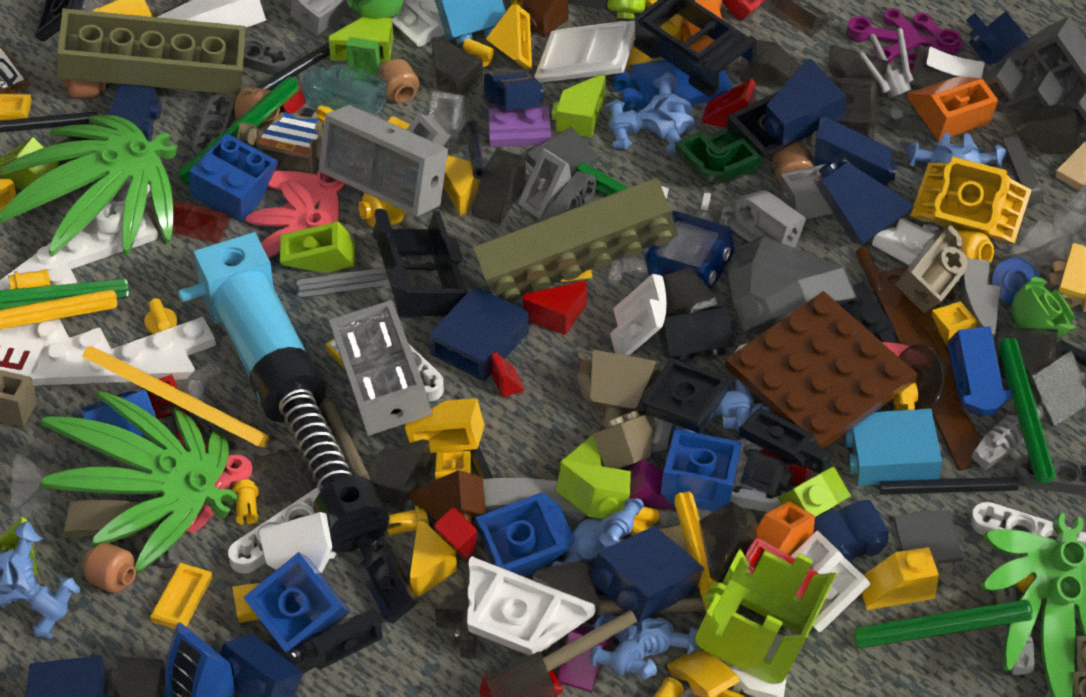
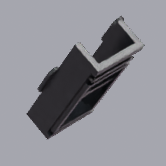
[633,0,757,97]
[372,208,467,316]

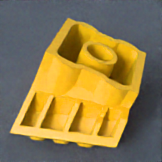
[910,156,1031,244]

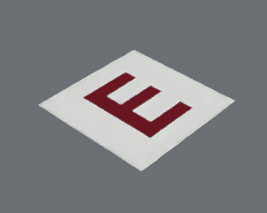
[0,333,45,376]

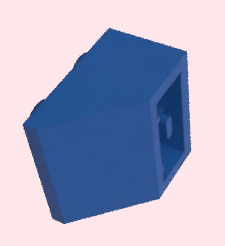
[189,133,278,222]

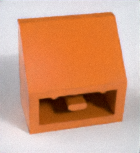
[907,76,998,141]

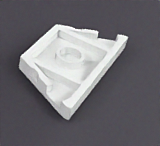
[467,556,595,657]

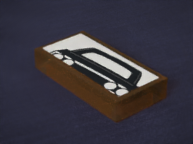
[0,46,29,94]

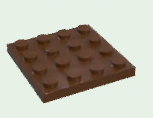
[725,291,917,449]

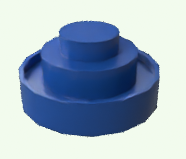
[990,257,1039,304]

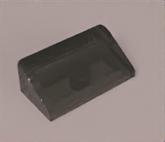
[767,0,835,37]

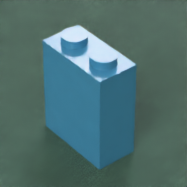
[435,0,506,45]
[843,409,942,486]

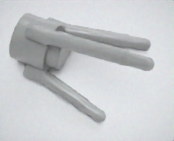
[859,28,914,99]

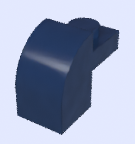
[966,11,1029,64]

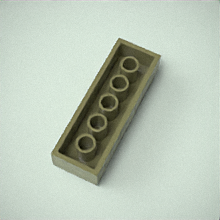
[57,8,246,95]
[474,177,678,303]

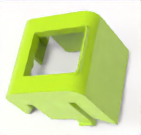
[695,549,837,684]

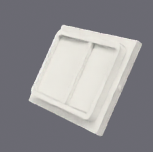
[534,21,635,83]

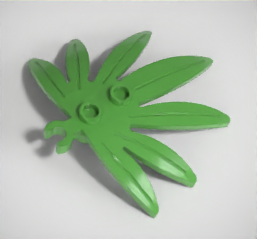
[0,115,177,257]
[39,391,238,575]
[981,513,1086,697]

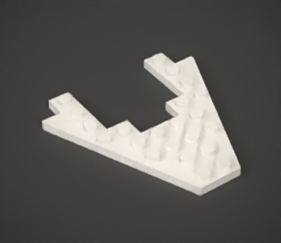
[0,211,216,386]

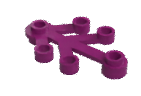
[847,8,963,70]

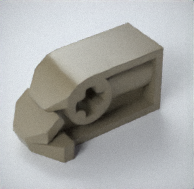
[894,225,968,314]

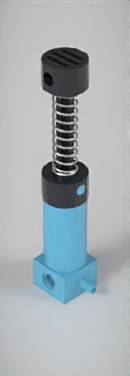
[178,232,390,552]

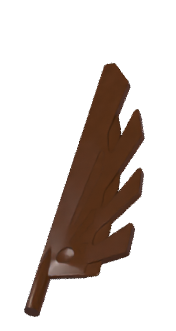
[856,247,980,471]

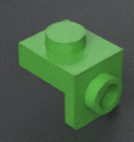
[344,37,380,88]

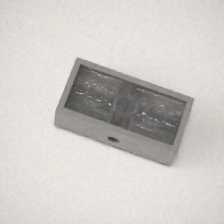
[319,105,448,216]
[329,300,432,436]

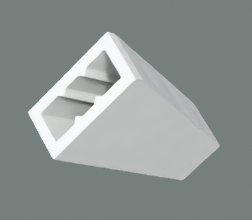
[158,0,266,27]

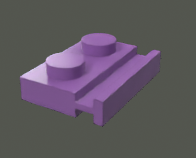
[488,106,551,147]

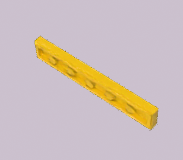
[82,346,270,448]

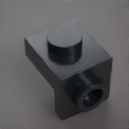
[740,449,793,498]

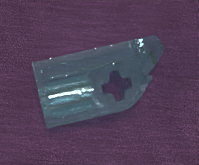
[302,64,388,116]

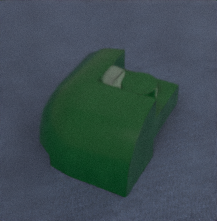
[675,128,762,184]

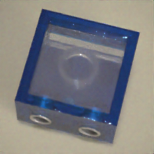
[645,210,735,298]

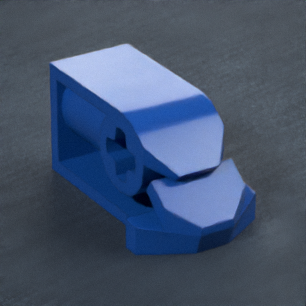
[947,326,1013,416]

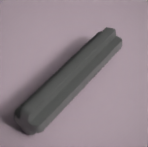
[296,267,390,298]

